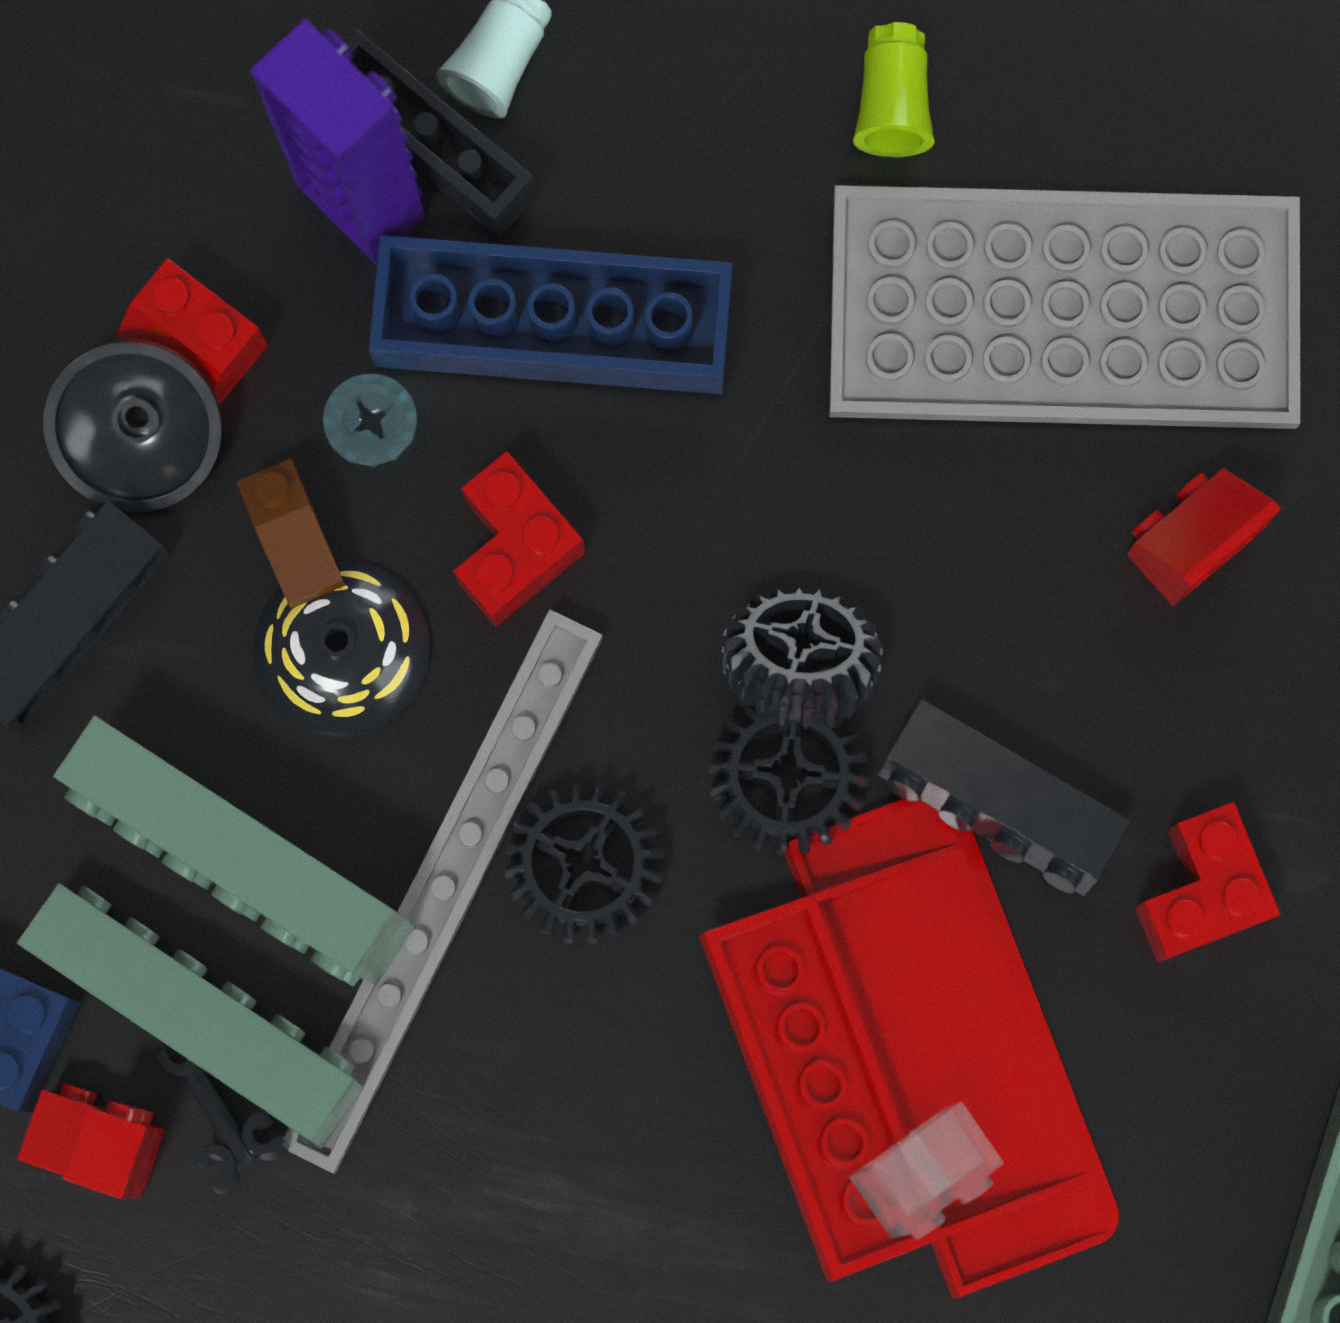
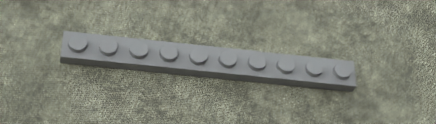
[284,609,603,1174]

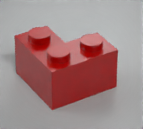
[454,451,585,627]
[1135,802,1280,963]
[17,1082,166,1199]

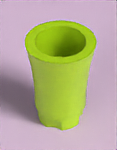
[853,22,934,157]

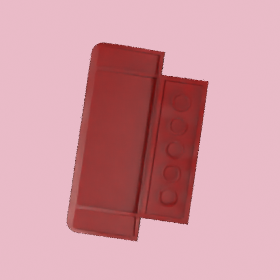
[699,799,1119,1298]

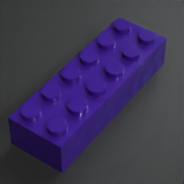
[250,19,425,264]

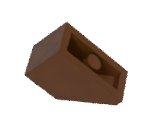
[236,459,345,608]

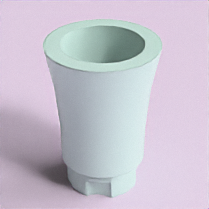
[436,0,552,119]

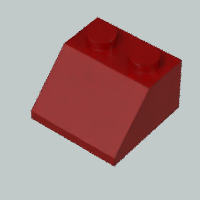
[114,258,268,405]
[1127,468,1281,607]

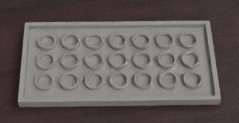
[829,185,1300,429]

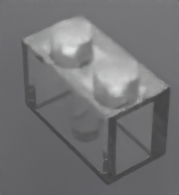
[850,1102,1004,1240]

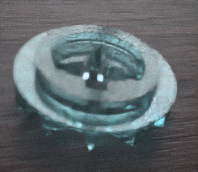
[323,374,418,468]

